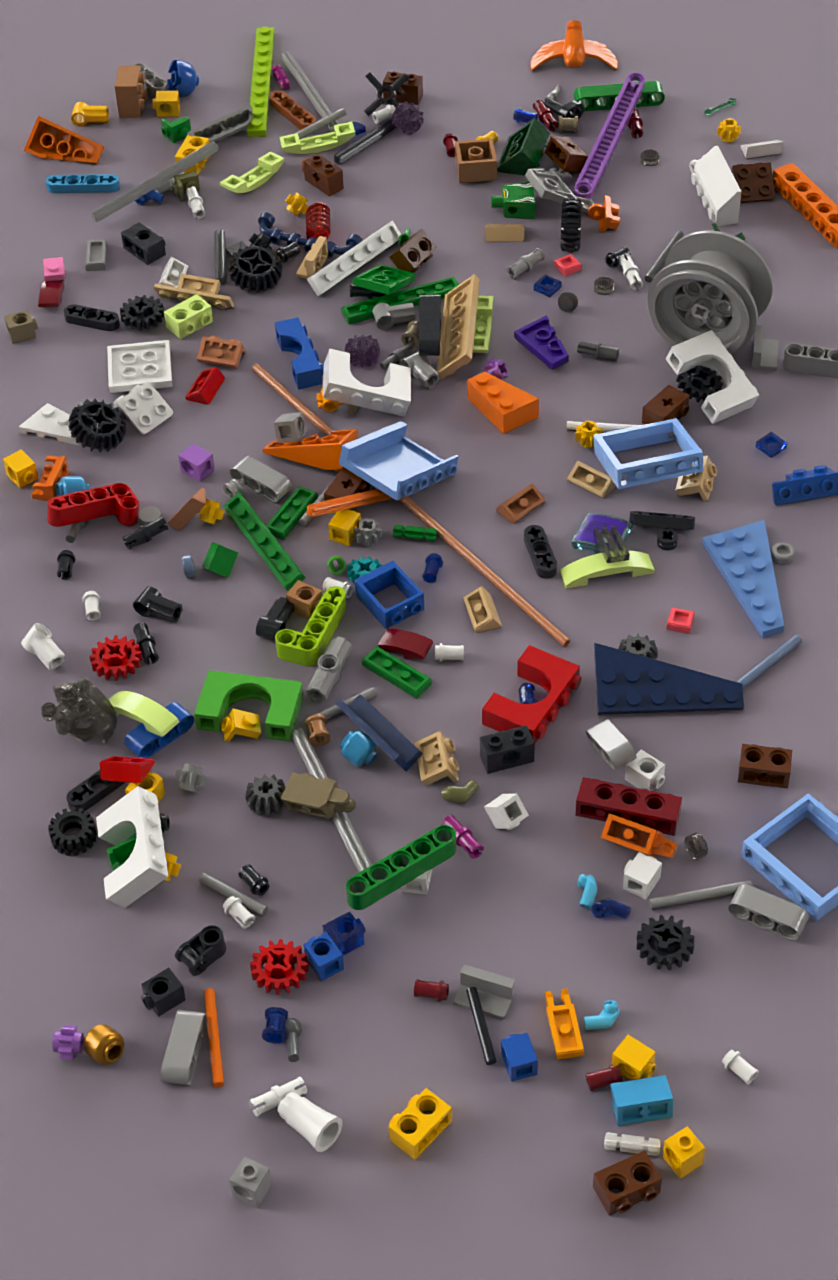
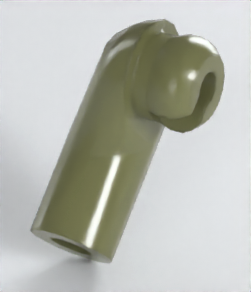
[441,780,479,803]

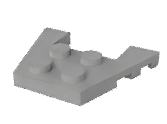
[525,168,595,213]

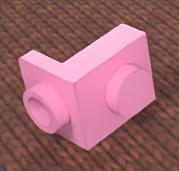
[43,257,65,282]

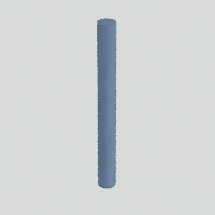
[737,635,802,689]

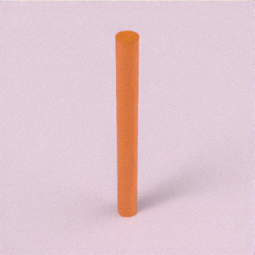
[204,988,224,1088]

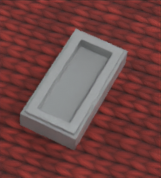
[85,239,108,271]

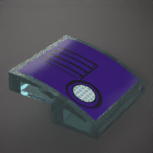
[571,513,633,554]

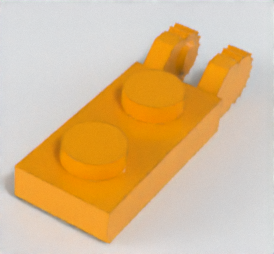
[544,988,584,1060]

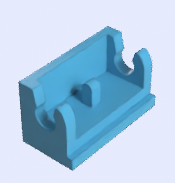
[611,1075,673,1126]

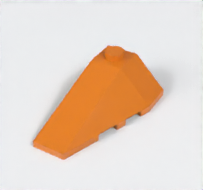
[24,116,105,164]
[263,429,358,472]

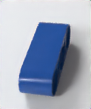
[124,702,195,758]

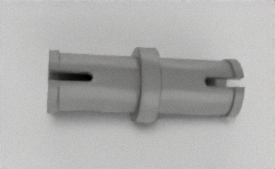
[507,248,545,279]

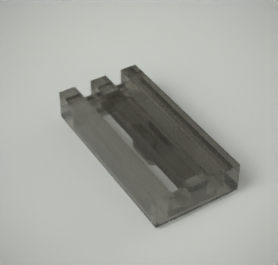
[593,526,630,563]

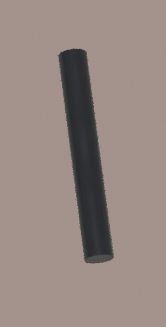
[466,987,497,1065]

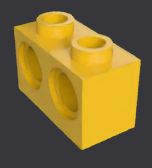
[175,135,211,174]
[388,1088,452,1160]

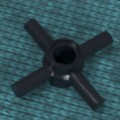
[364,72,409,118]

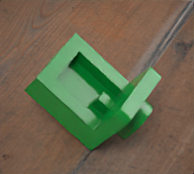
[161,116,191,143]

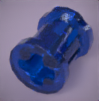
[262,1007,288,1044]

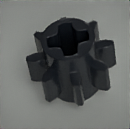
[249,232,272,250]

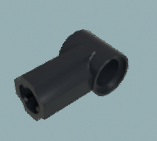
[133,586,183,623]
[256,597,294,641]

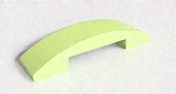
[279,121,356,154]
[220,152,284,193]
[473,295,493,353]
[560,551,655,589]
[98,691,179,737]

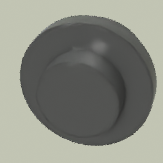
[558,292,578,312]

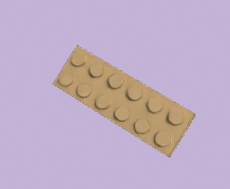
[436,274,480,380]

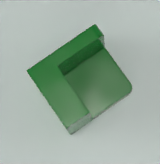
[202,542,238,577]

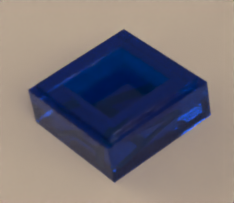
[533,274,562,297]
[756,432,787,458]

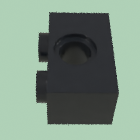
[121,222,166,265]
[480,725,535,774]

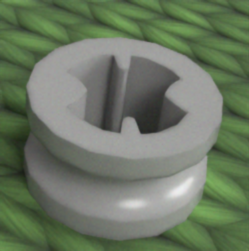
[223,479,244,500]

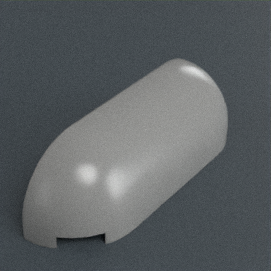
[187,105,253,143]

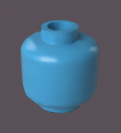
[56,476,90,496]
[340,730,377,767]

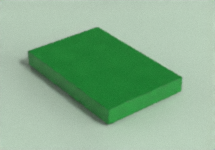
[353,264,416,295]

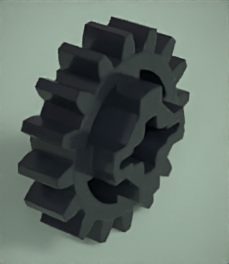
[120,295,164,331]
[676,366,723,403]
[636,915,695,970]

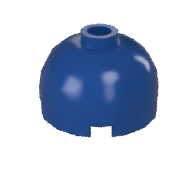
[167,60,199,97]

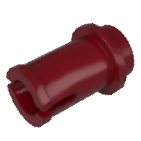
[443,133,458,157]
[414,979,449,1002]
[586,1064,623,1091]

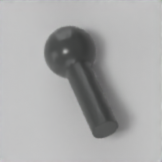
[66,520,88,543]
[280,1018,302,1062]

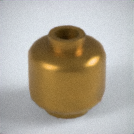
[83,1024,125,1065]

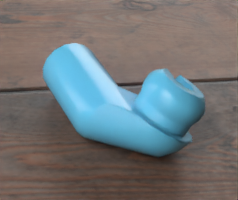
[577,874,597,909]
[584,1000,620,1030]

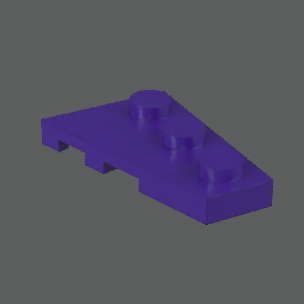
[514,315,569,370]

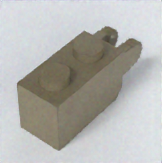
[281,773,356,819]

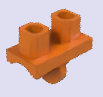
[588,195,620,233]

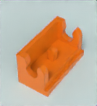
[31,456,69,501]

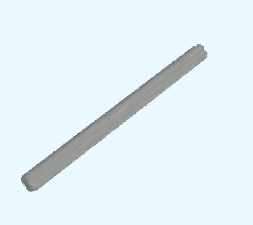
[282,51,339,132]
[91,141,218,222]
[292,728,372,872]

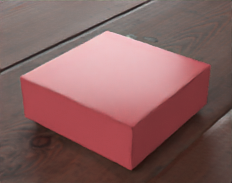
[554,254,582,277]
[667,607,695,634]

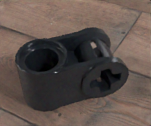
[175,925,226,976]

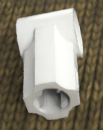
[21,623,65,670]

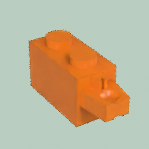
[600,813,678,858]

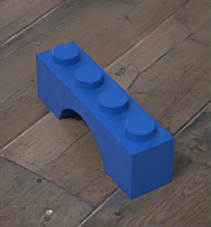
[275,317,324,390]

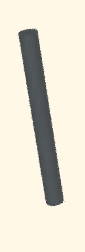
[645,231,684,282]

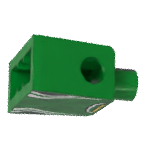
[491,181,535,219]

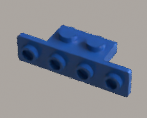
[772,465,838,505]

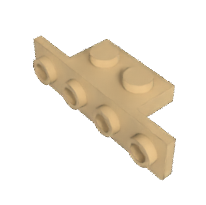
[154,274,234,309]

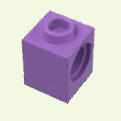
[178,444,215,482]

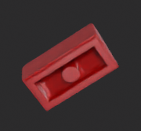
[185,367,225,404]
[99,756,155,783]

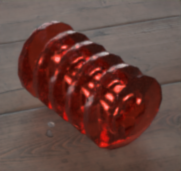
[306,202,331,240]

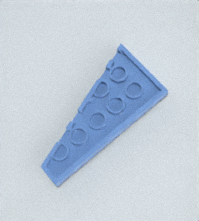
[702,520,784,638]

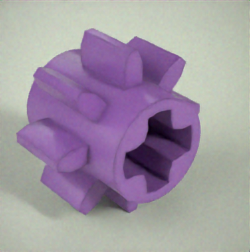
[482,358,508,381]
[52,1025,84,1060]

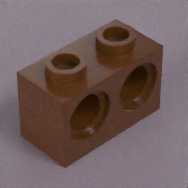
[389,229,437,273]
[738,744,792,788]
[593,1151,662,1216]

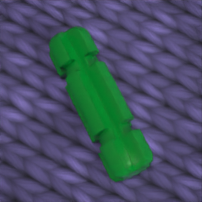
[393,524,437,541]

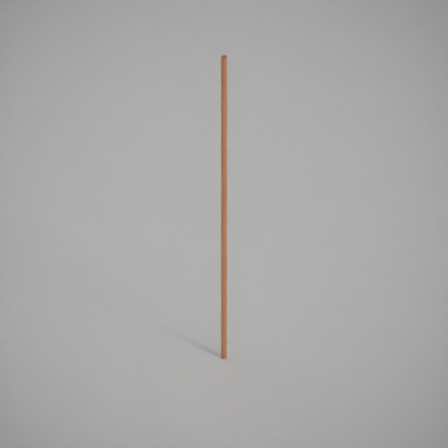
[252,364,570,647]

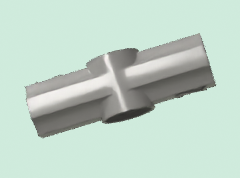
[306,636,352,703]

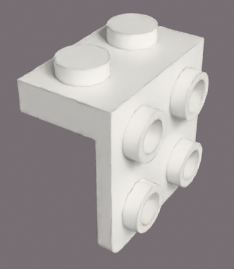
[113,381,173,435]

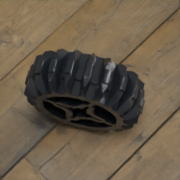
[560,198,582,252]
[228,244,282,293]
[68,398,127,452]

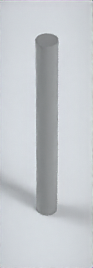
[649,880,752,909]

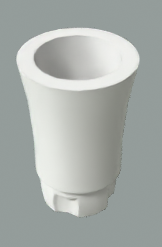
[277,1092,343,1152]

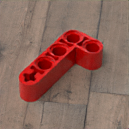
[47,483,139,527]

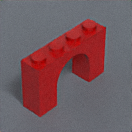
[482,645,581,743]

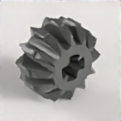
[619,633,658,660]
[245,773,286,817]

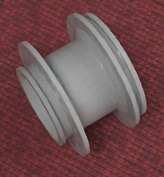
[648,231,773,354]

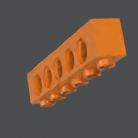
[773,163,838,248]

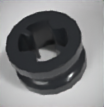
[657,528,678,551]

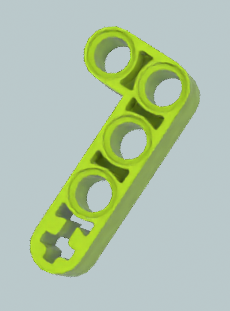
[275,586,347,666]

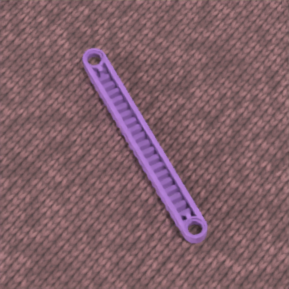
[573,72,646,199]

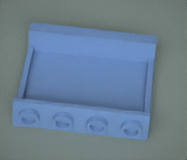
[339,421,459,500]

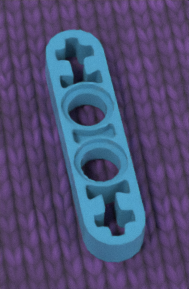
[46,174,120,193]

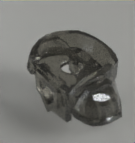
[41,677,118,745]

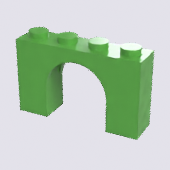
[194,670,304,742]

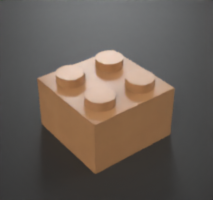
[114,65,148,118]
[455,139,497,183]

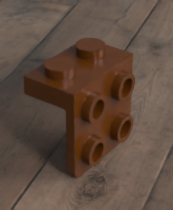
[731,162,775,203]

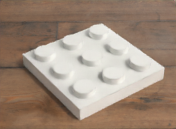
[107,340,173,393]

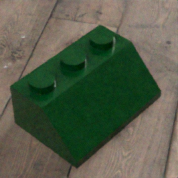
[497,118,550,176]

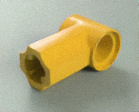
[71,102,109,126]

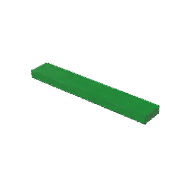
[341,277,459,325]
[223,492,306,591]

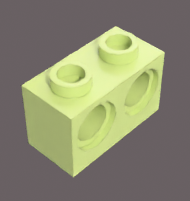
[164,294,213,339]

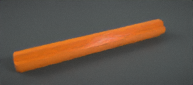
[306,489,392,518]

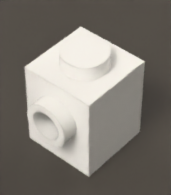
[484,794,529,830]
[623,852,662,900]

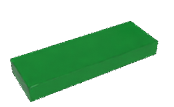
[266,486,318,540]
[362,646,432,699]

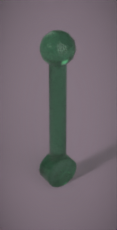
[704,98,736,115]

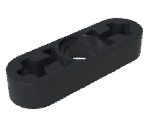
[64,304,120,331]
[629,511,695,530]
[524,525,557,579]
[67,770,126,812]

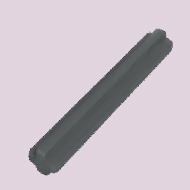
[214,230,226,284]

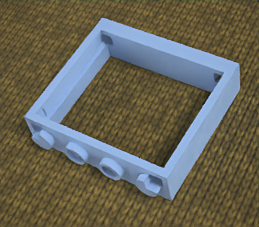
[593,418,703,489]
[741,793,838,922]

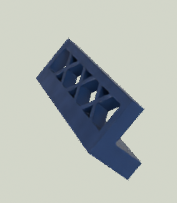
[335,694,423,771]

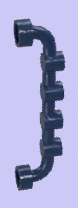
[258,212,363,258]

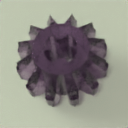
[392,101,424,135]
[345,334,380,367]

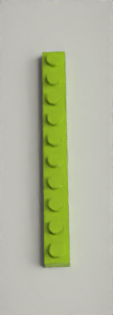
[247,27,275,137]

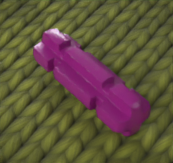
[272,64,290,90]

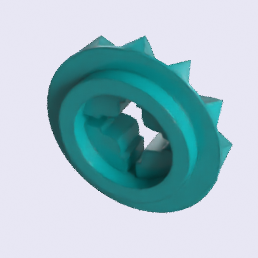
[347,556,383,583]

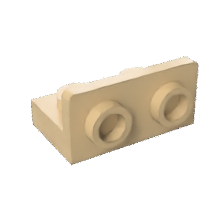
[296,236,328,279]
[675,455,717,501]
[414,731,459,786]

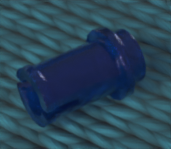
[513,108,538,123]
[422,553,443,583]

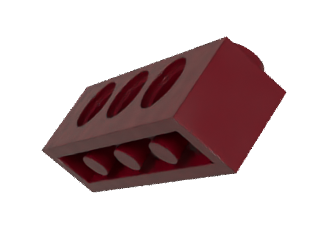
[575,777,682,836]

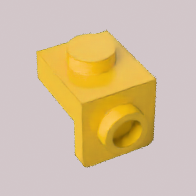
[221,708,261,742]

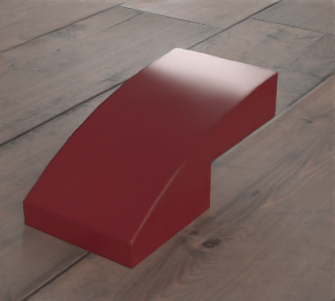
[38,280,64,307]
[378,628,433,659]

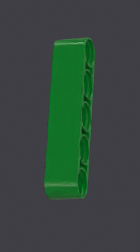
[573,81,665,111]
[346,825,456,910]

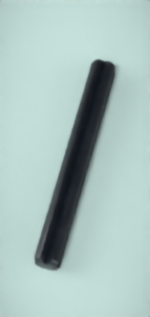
[334,115,403,164]

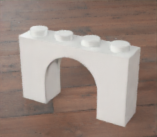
[666,330,759,424]
[323,349,411,417]
[96,786,168,908]

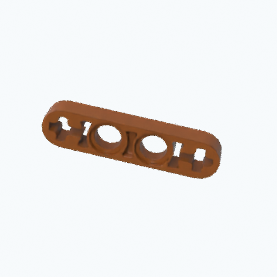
[270,91,316,130]

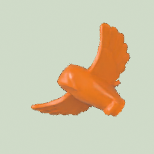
[530,20,618,70]

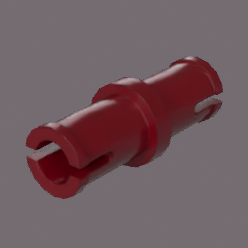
[533,100,559,131]
[628,109,643,138]

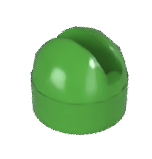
[327,555,346,575]

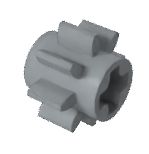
[354,519,382,547]
[174,763,207,792]

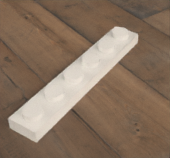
[307,220,401,296]

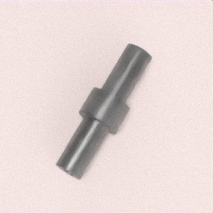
[380,342,415,370]

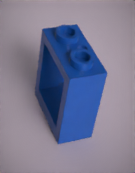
[355,561,424,629]

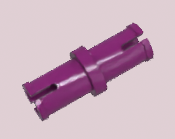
[441,815,484,859]

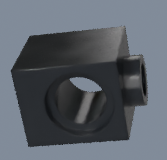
[141,967,186,1017]

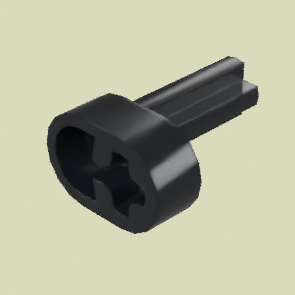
[544,97,584,119]

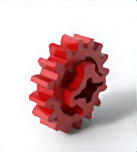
[90,635,142,681]
[250,939,309,995]

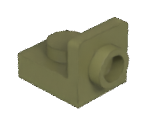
[172,171,200,201]

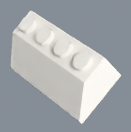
[691,146,741,226]

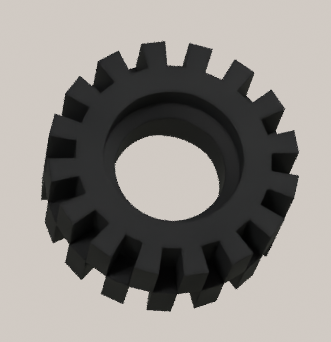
[48,807,97,856]

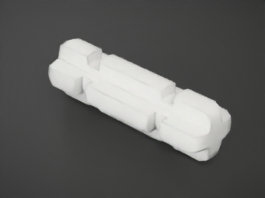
[604,1132,661,1156]

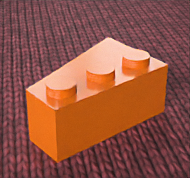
[467,372,539,434]

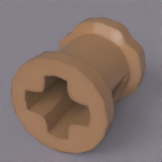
[304,714,331,747]

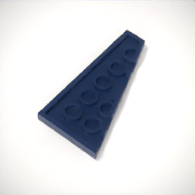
[594,643,744,715]

